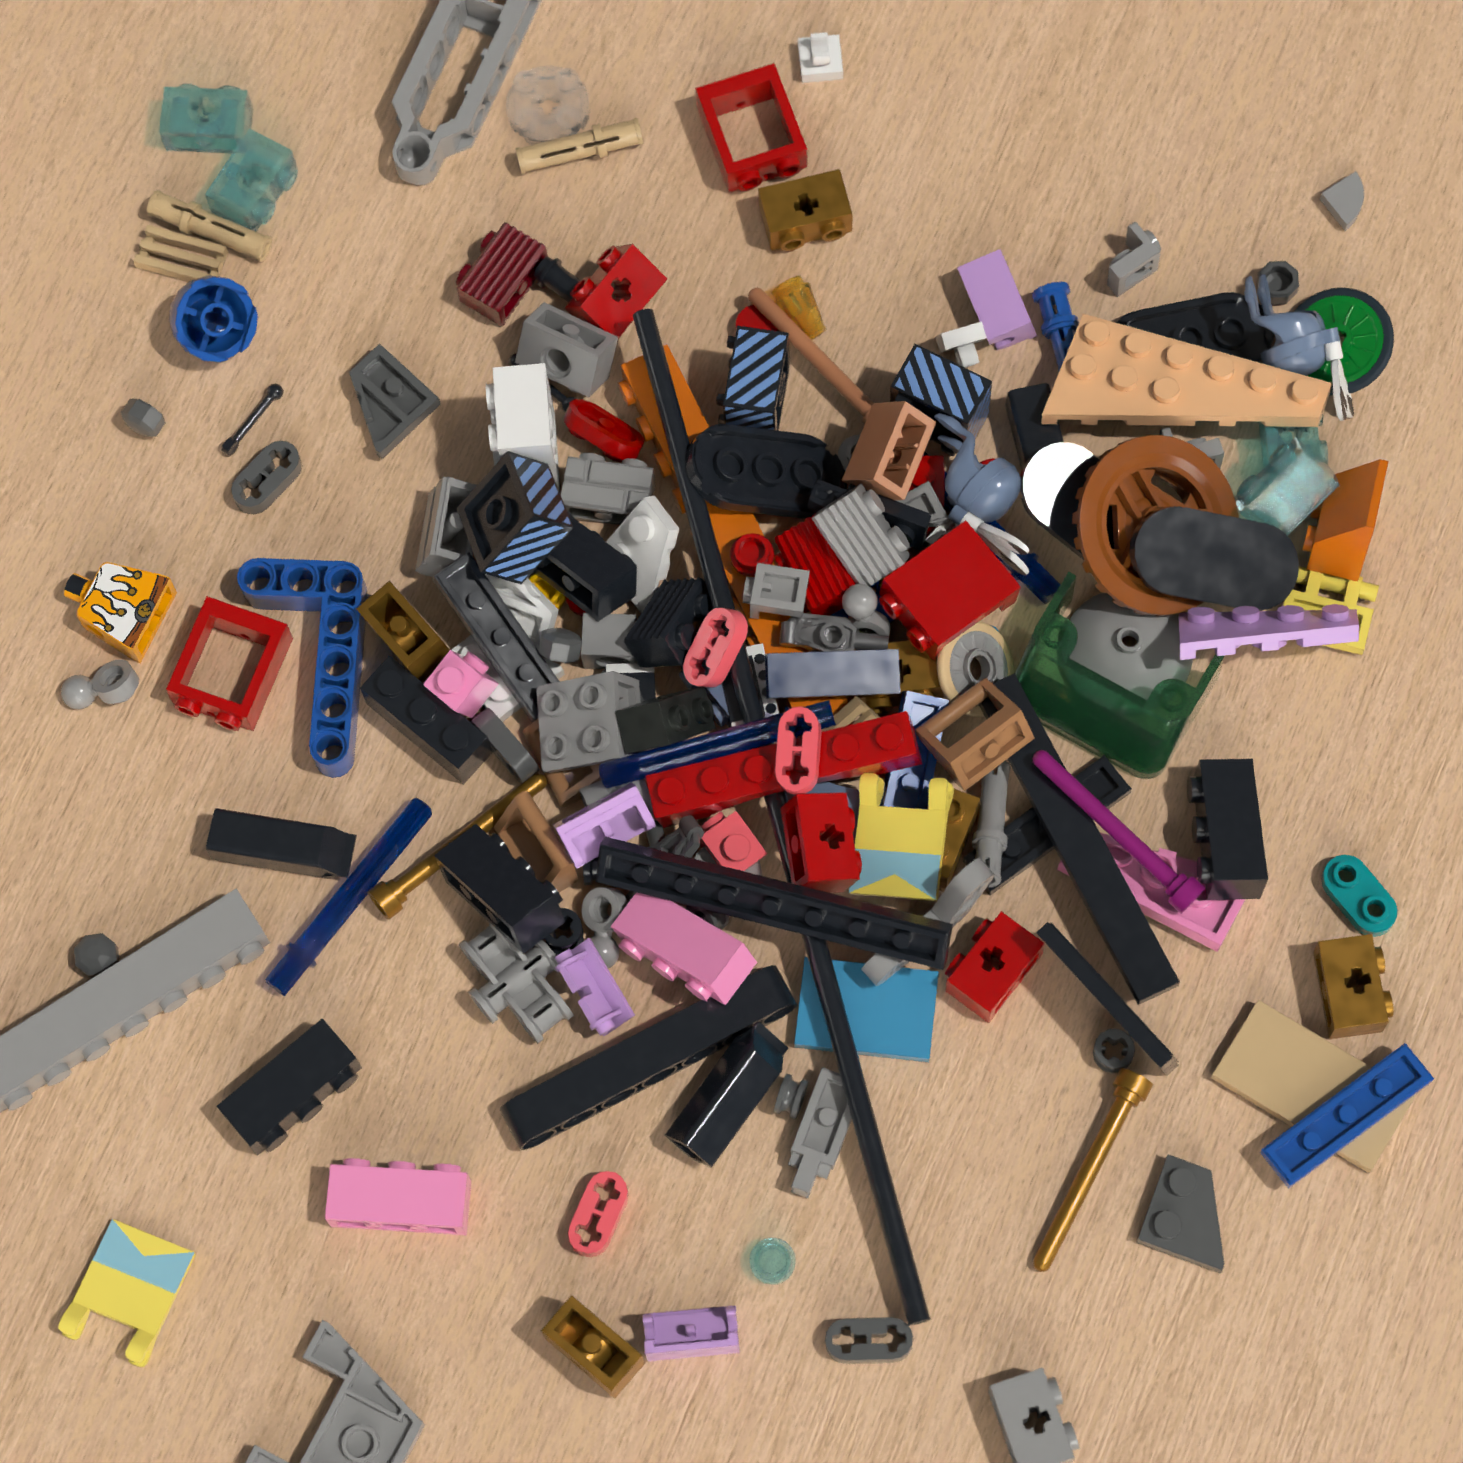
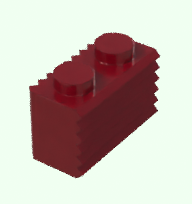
[456,222,548,327]

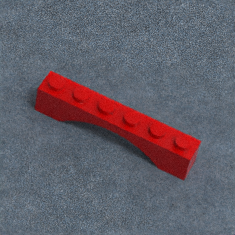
[646,711,922,828]

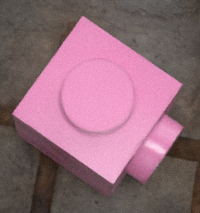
[423,650,499,718]

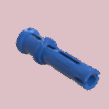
[1032,282,1079,371]

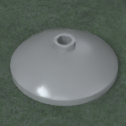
[1061,593,1193,715]

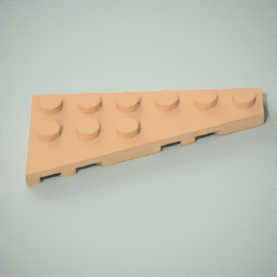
[1041,314,1332,427]

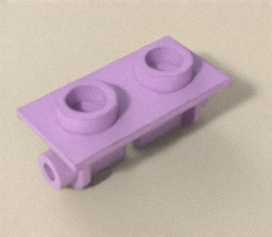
[555,938,635,1037]

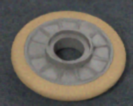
[937,621,1014,717]

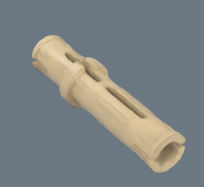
[516,118,644,174]
[147,190,272,262]

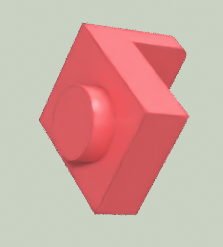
[700,811,768,871]

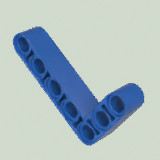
[237,558,368,778]

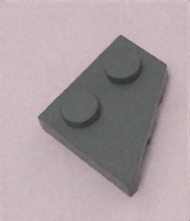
[349,343,440,459]
[1137,1154,1224,1274]

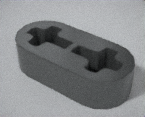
[231,441,302,515]
[470,707,540,784]
[825,1317,913,1364]

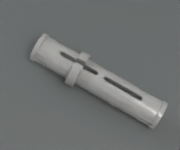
[972,761,1011,887]

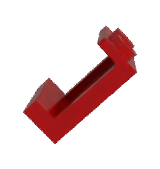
[879,520,1021,660]

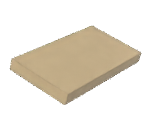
[1211,1000,1417,1174]

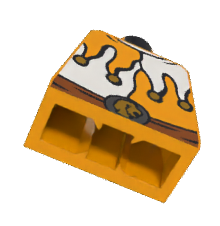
[64,562,177,663]

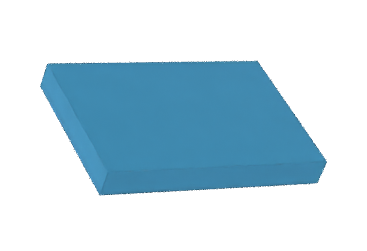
[794,957,939,1063]

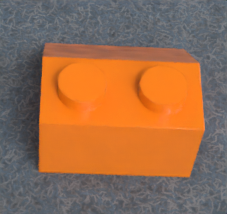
[1302,459,1389,582]

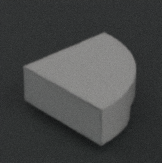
[1320,171,1364,231]
[895,481,950,527]

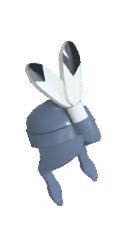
[1244,274,1354,421]
[934,413,1030,575]

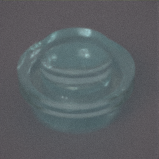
[750,1238,796,1285]

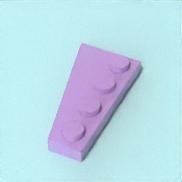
[1179,604,1359,660]

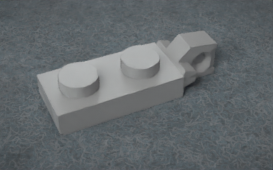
[789,1067,852,1198]

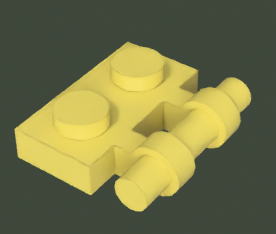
[1283,566,1379,655]

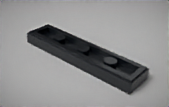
[431,552,560,722]
[963,755,1131,896]

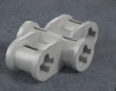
[459,923,574,1044]

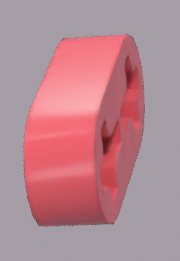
[683,608,748,688]
[775,707,822,795]
[568,1171,629,1258]

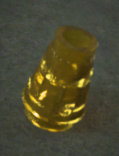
[771,276,827,340]

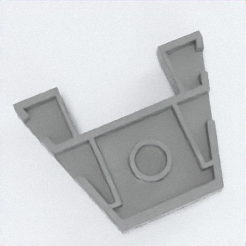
[245,1320,425,1463]

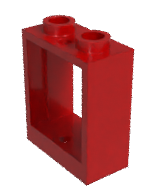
[695,63,808,192]
[166,596,293,731]

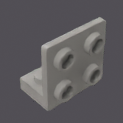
[537,671,645,773]

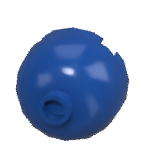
[169,276,258,362]

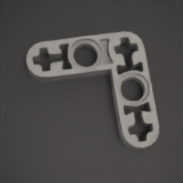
[861,858,995,986]

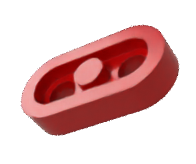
[563,399,644,463]

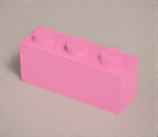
[611,892,757,1005]
[325,1158,472,1235]

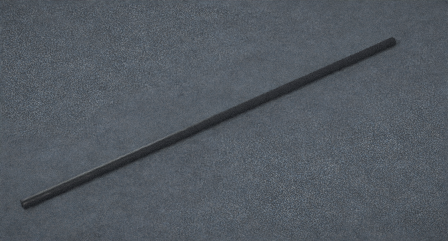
[632,309,931,1326]

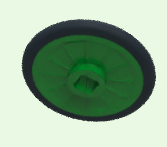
[1294,287,1394,396]

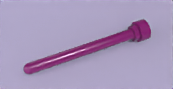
[1033,750,1205,914]

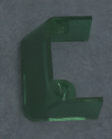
[1015,572,1225,779]

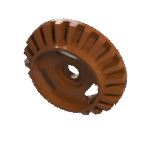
[1072,435,1239,616]

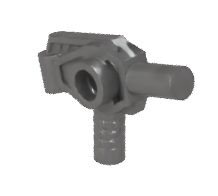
[779,613,889,652]

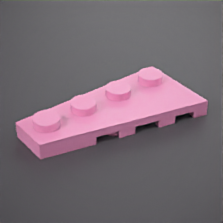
[1057,833,1246,952]

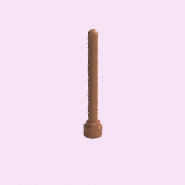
[748,288,873,424]

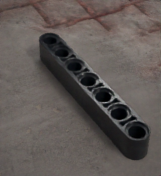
[500,965,798,1150]

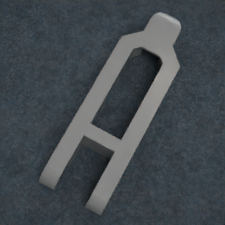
[392,0,542,185]

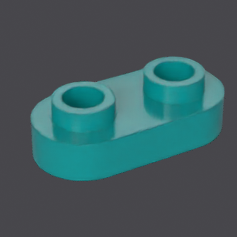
[1321,855,1398,937]

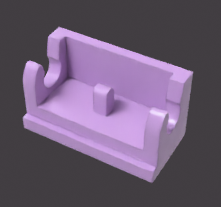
[957,249,1037,350]
[553,782,655,869]
[643,1306,740,1361]

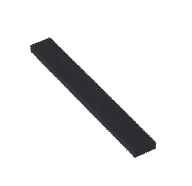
[978,673,1180,1005]
[596,837,953,970]

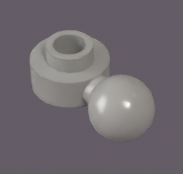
[842,584,891,636]
[61,659,139,710]
[582,887,628,969]

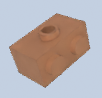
[842,401,936,500]

